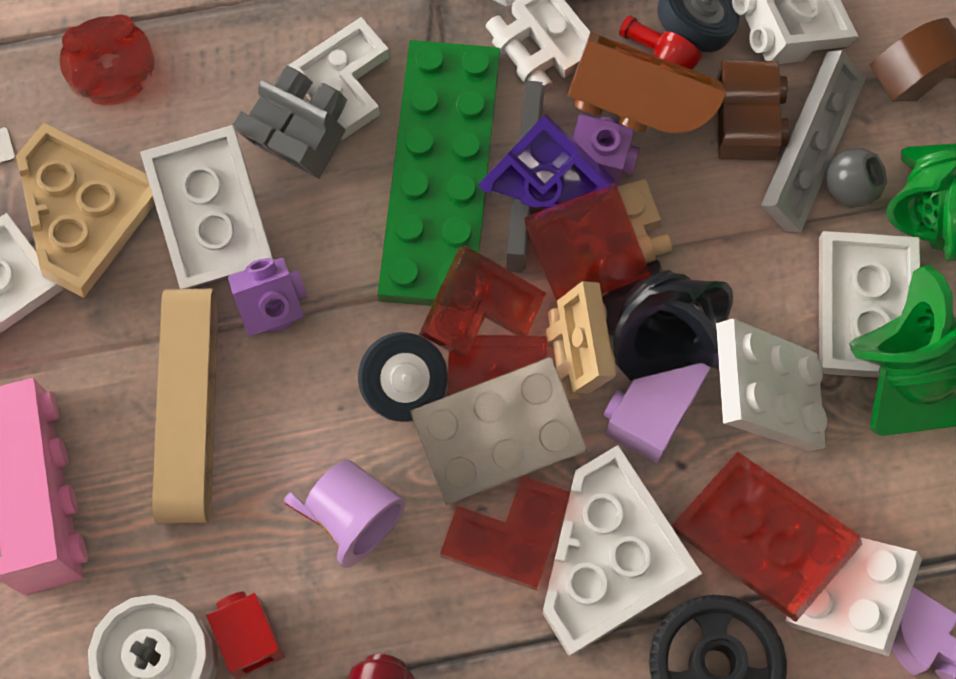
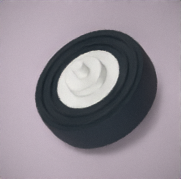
[358,332,448,422]

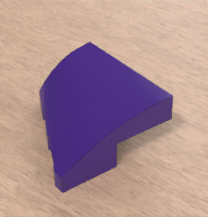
[478,113,615,221]

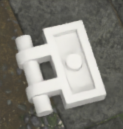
[486,0,590,93]

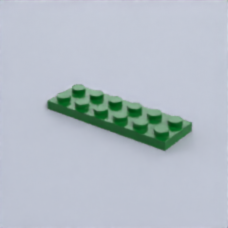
[377,40,500,310]

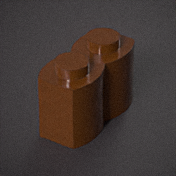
[717,60,789,160]

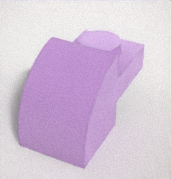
[892,587,956,679]

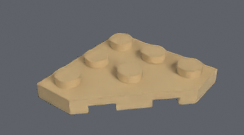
[16,123,155,298]

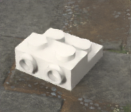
[732,0,858,64]

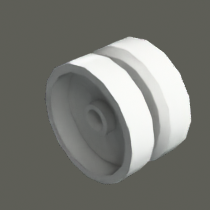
[88,595,218,679]

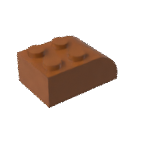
[567,32,726,133]

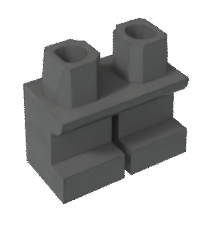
[233,65,347,179]

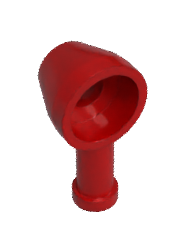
[619,15,702,70]

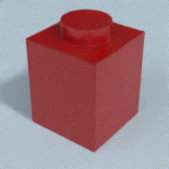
[206,591,285,679]

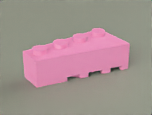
[0,377,88,595]

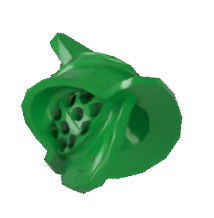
[886,144,956,261]
[849,265,956,436]

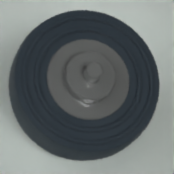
[657,0,740,52]

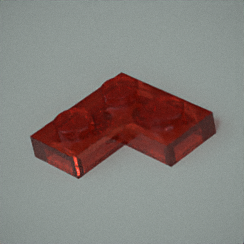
[419,246,546,357]
[440,475,570,591]

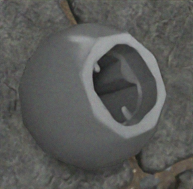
[826,148,887,208]

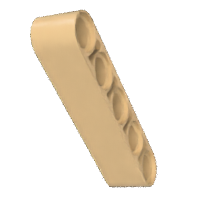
[152,288,218,524]

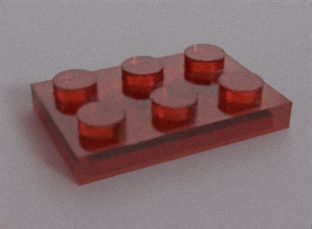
[672,451,862,622]

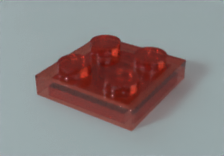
[524,183,651,302]

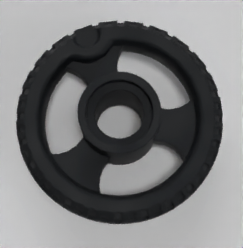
[649,595,787,679]

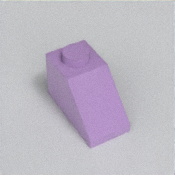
[603,363,710,464]

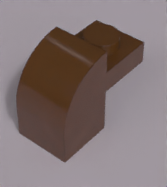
[869,18,956,102]

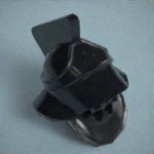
[602,260,733,381]

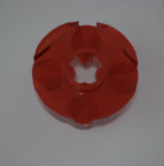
[59,14,155,106]

